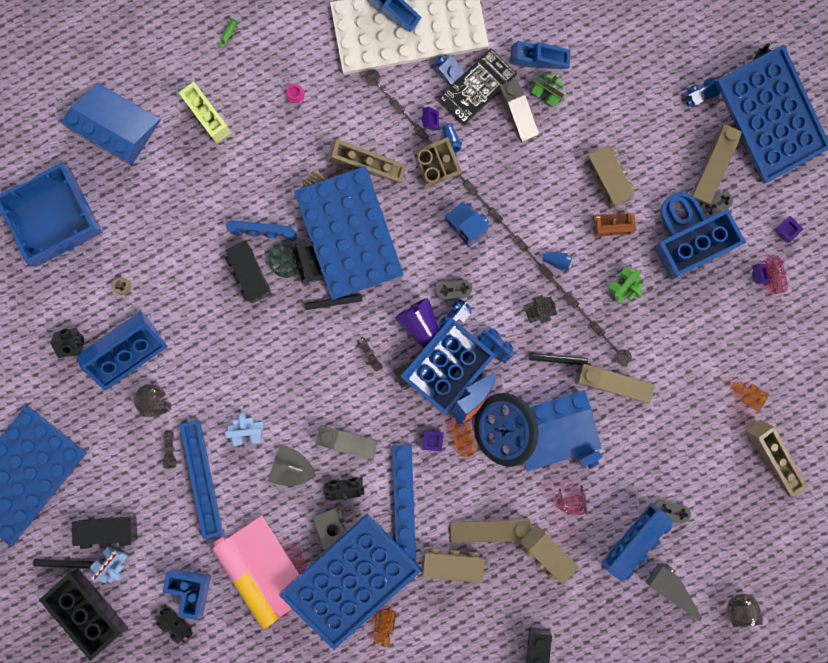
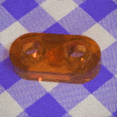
[451,421,476,457]

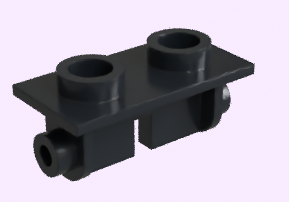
[324,477,365,501]
[155,607,193,645]

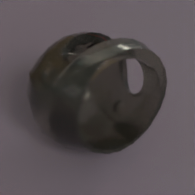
[134,384,172,417]
[727,593,763,627]

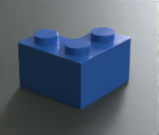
[445,202,489,248]
[162,569,211,620]

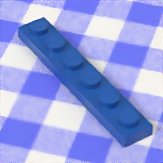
[180,420,224,540]
[392,444,416,563]

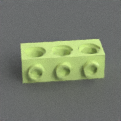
[179,82,232,143]

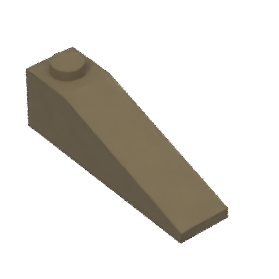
[692,124,742,205]
[326,139,406,183]
[575,364,655,404]
[746,420,807,498]
[450,517,531,542]

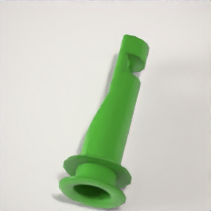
[217,17,239,49]

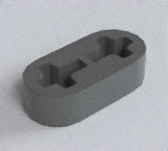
[700,192,733,219]
[436,280,472,300]
[653,500,691,523]

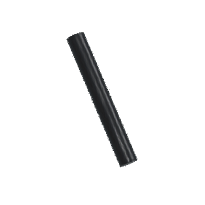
[305,294,363,310]
[529,353,588,365]
[33,559,94,569]

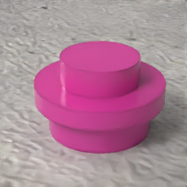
[286,84,305,103]

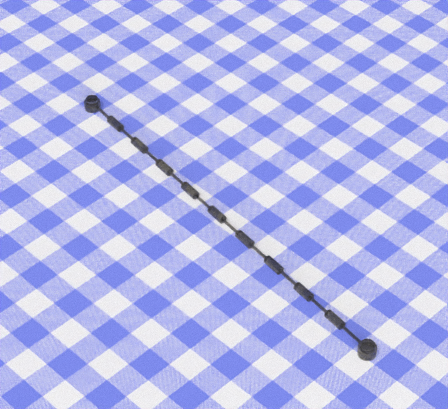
[365,69,632,365]

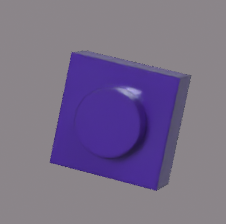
[422,107,439,131]
[774,216,803,243]
[752,264,773,284]
[422,430,444,452]

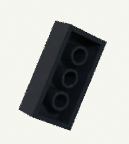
[39,569,128,661]

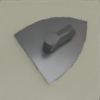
[268,444,316,486]

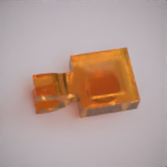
[730,382,769,411]
[373,609,396,647]

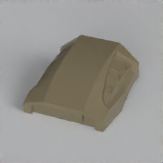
[413,137,462,188]

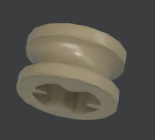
[112,277,132,295]

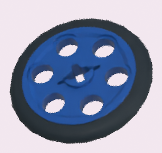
[474,393,539,467]

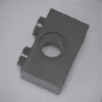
[313,507,348,551]

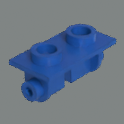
[681,77,720,107]
[438,299,473,331]
[477,326,516,364]

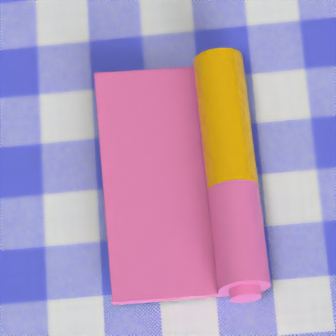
[211,516,300,630]

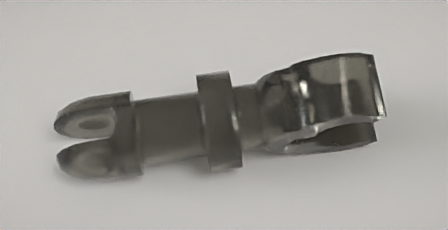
[357,337,383,371]
[163,430,177,469]

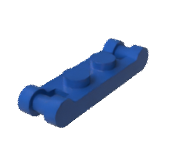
[226,220,297,241]

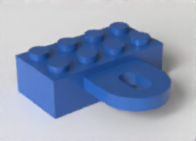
[654,192,746,280]

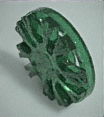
[269,242,299,278]

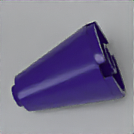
[395,298,439,349]

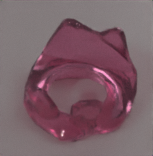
[556,486,588,515]

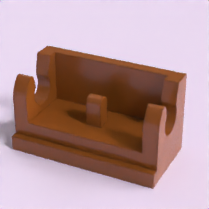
[593,213,637,237]

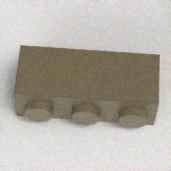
[585,145,635,209]
[520,524,579,585]
[423,548,484,583]

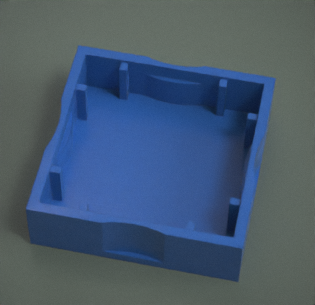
[0,162,103,267]

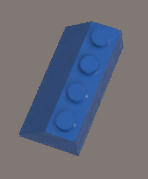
[77,311,168,391]
[601,503,674,582]

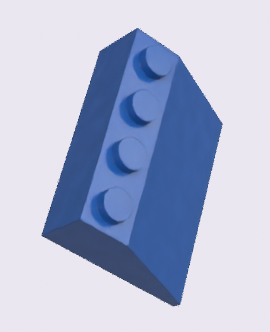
[61,83,161,166]
[400,317,496,415]
[517,390,602,471]

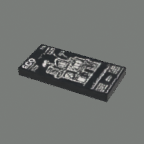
[438,48,517,126]

